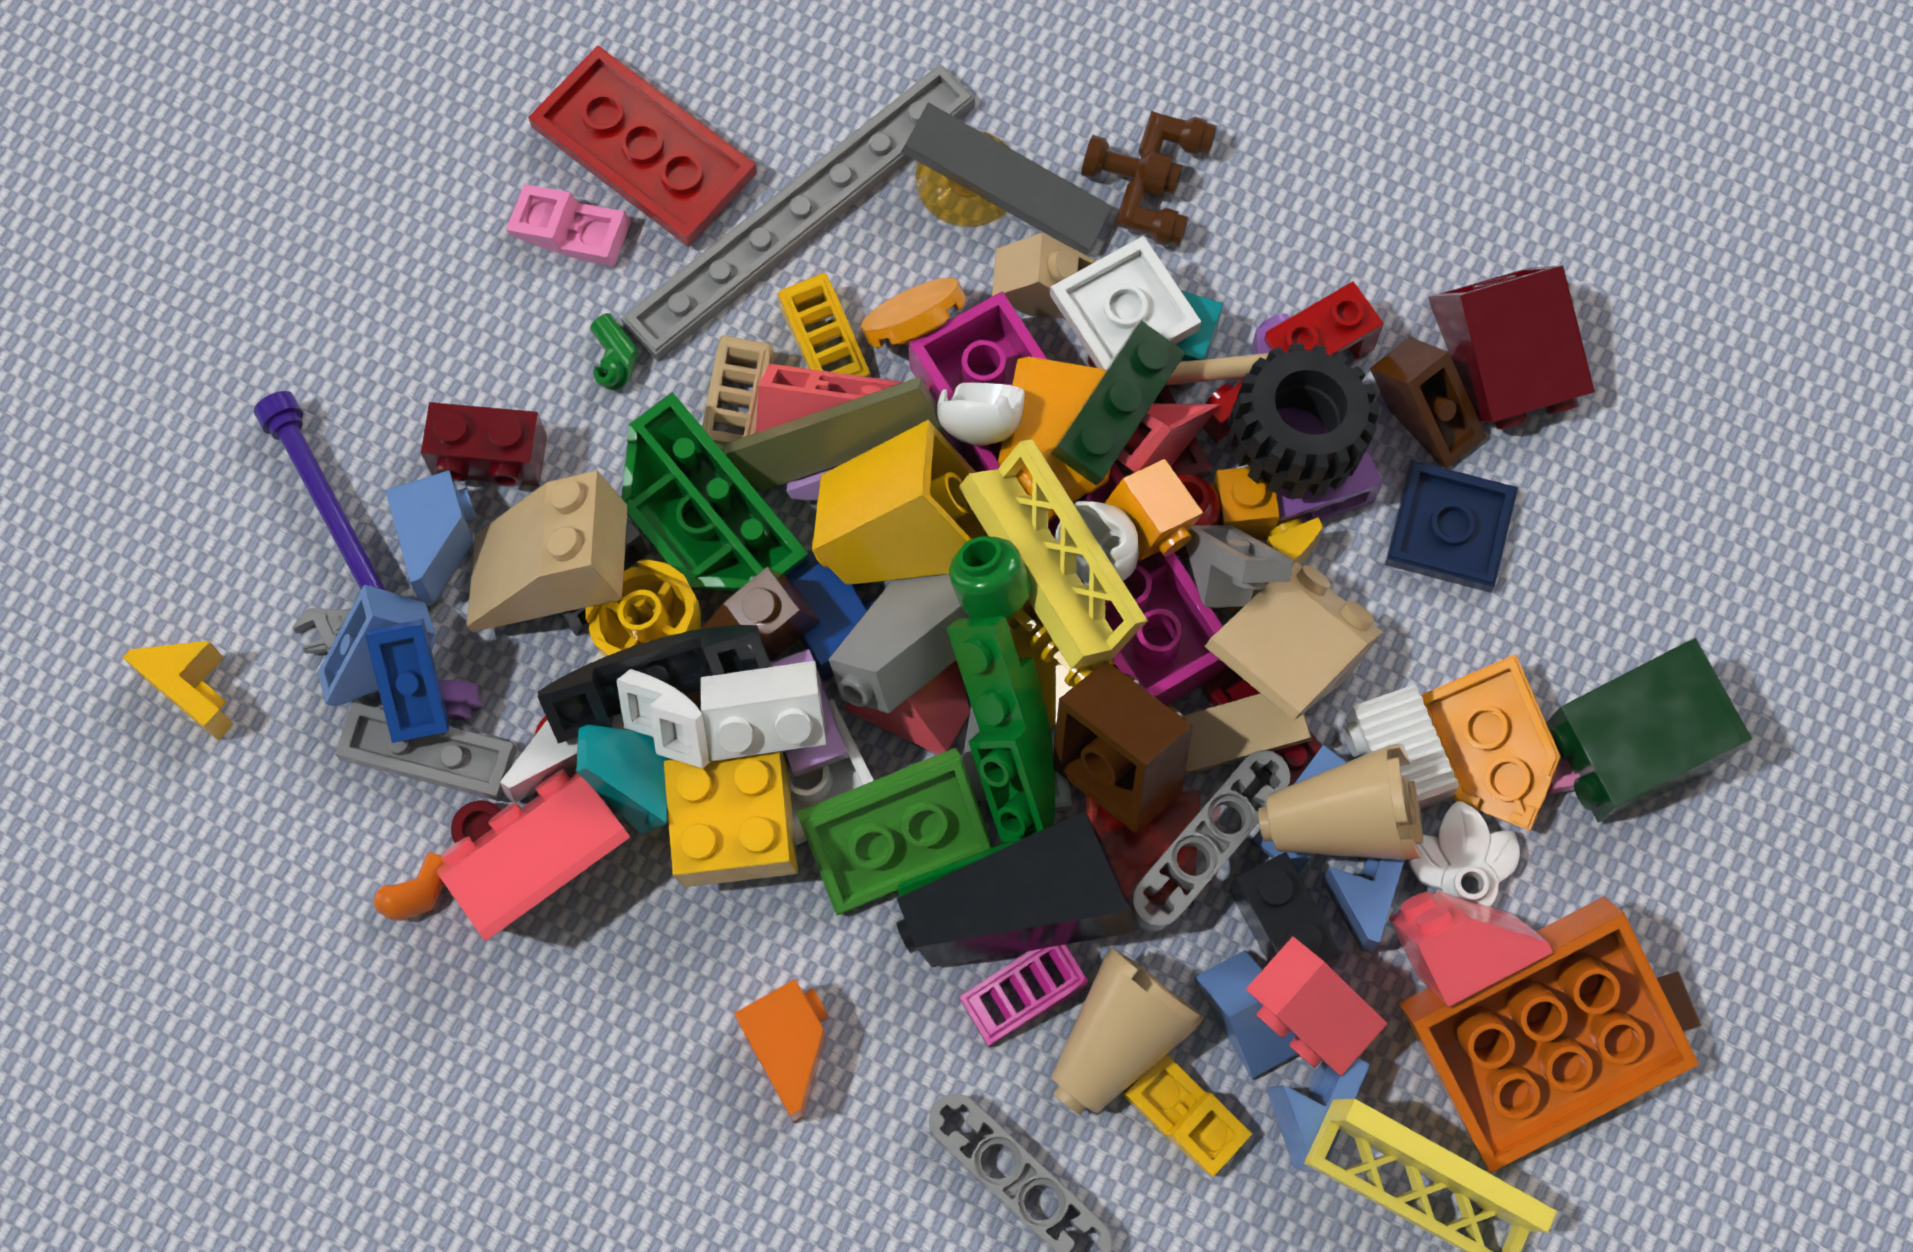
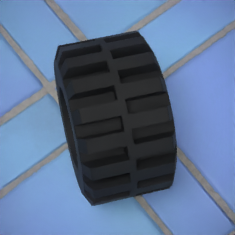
[1228,343,1379,498]

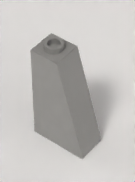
[829,574,971,713]

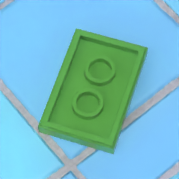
[796,747,993,916]

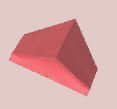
[1115,403,1220,474]
[845,660,970,754]

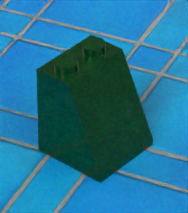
[1546,638,1752,823]

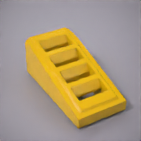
[777,273,871,377]

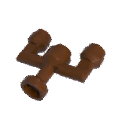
[1081,111,1217,248]

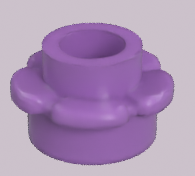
[439,680,483,720]

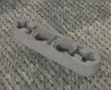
[1128,750,1290,931]
[929,1094,1112,1252]

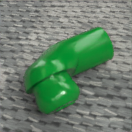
[590,313,638,391]

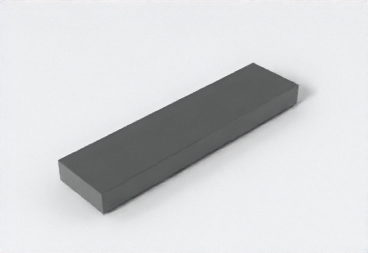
[901,102,1112,255]

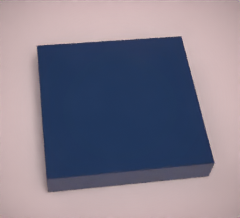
[1384,460,1518,593]

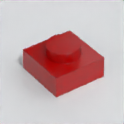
[1202,379,1244,443]

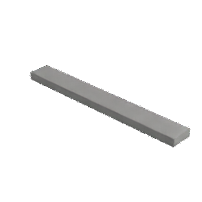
[621,63,975,362]

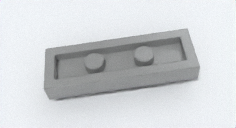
[335,702,517,801]

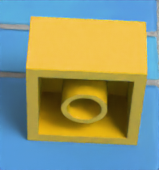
[664,751,798,887]

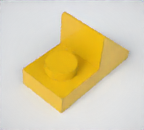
[122,641,233,741]

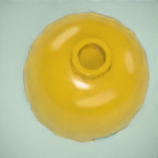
[585,560,701,657]

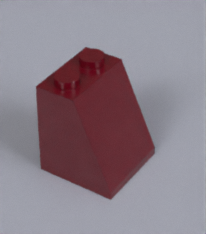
[1428,265,1595,429]

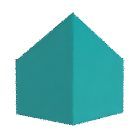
[576,725,668,834]

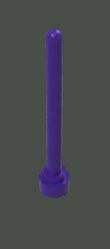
[253,391,386,591]

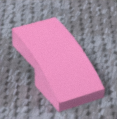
[506,184,632,267]

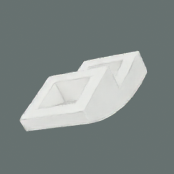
[616,669,710,769]

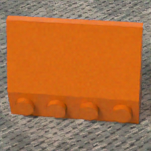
[1398,896,1699,1173]

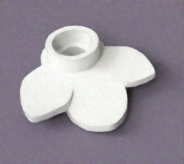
[1407,801,1520,907]

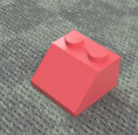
[1388,891,1553,1007]

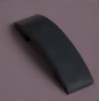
[537,625,773,744]

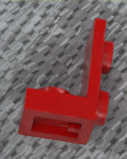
[1264,281,1384,359]

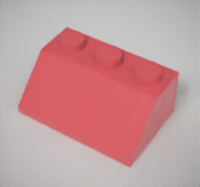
[436,769,630,942]

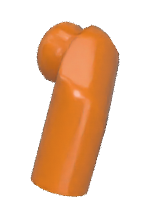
[374,852,445,921]

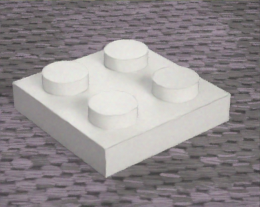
[1050,236,1201,369]

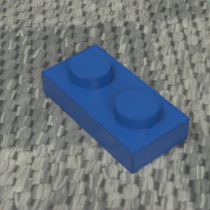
[365,619,450,743]

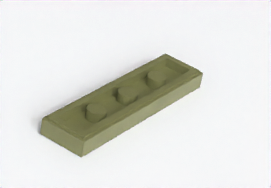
[723,377,944,493]

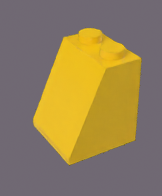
[812,420,988,585]

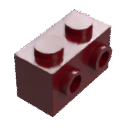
[421,402,547,487]

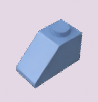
[385,471,477,606]
[318,584,436,707]

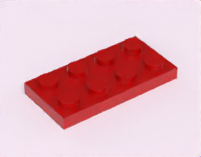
[528,45,757,248]

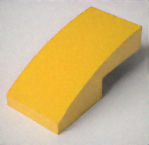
[1121,1054,1252,1177]

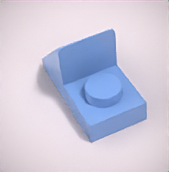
[1323,858,1405,954]
[1268,1058,1370,1172]

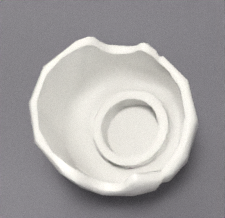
[937,382,1025,446]
[1055,501,1139,585]

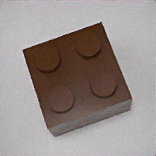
[1053,661,1193,834]

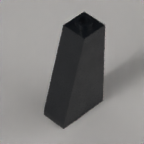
[896,810,1140,967]

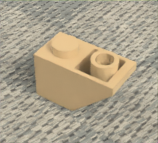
[992,232,1096,319]

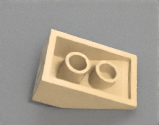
[467,470,628,632]
[1204,562,1383,720]

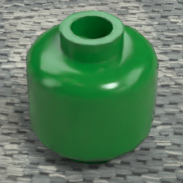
[949,536,1031,618]

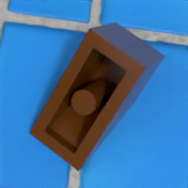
[1370,337,1487,469]

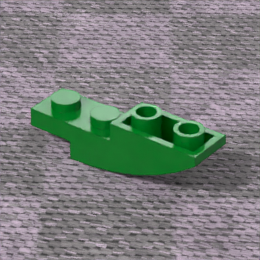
[946,615,1055,842]

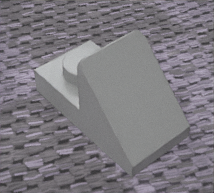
[1185,525,1294,608]

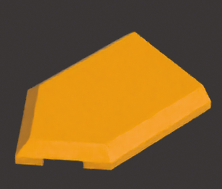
[998,357,1110,521]
[1420,654,1561,832]

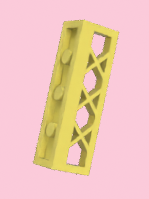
[958,439,1148,669]
[1304,1099,1557,1252]

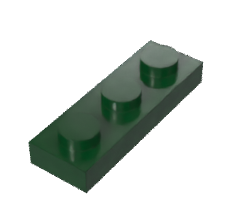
[1051,320,1186,486]

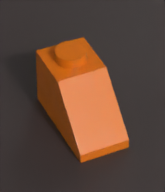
[734,979,829,1123]

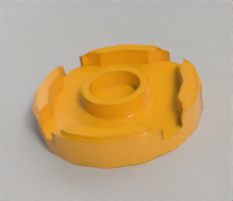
[861,277,966,348]

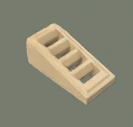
[702,335,775,451]

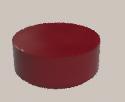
[451,800,501,843]

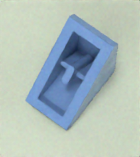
[1194,950,1298,1080]

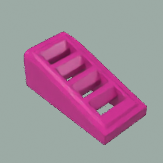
[959,944,1088,1048]

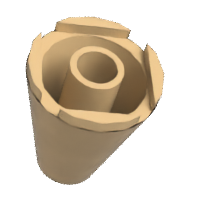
[1258,744,1423,861]
[1051,948,1205,1115]

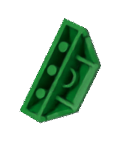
[621,392,809,591]

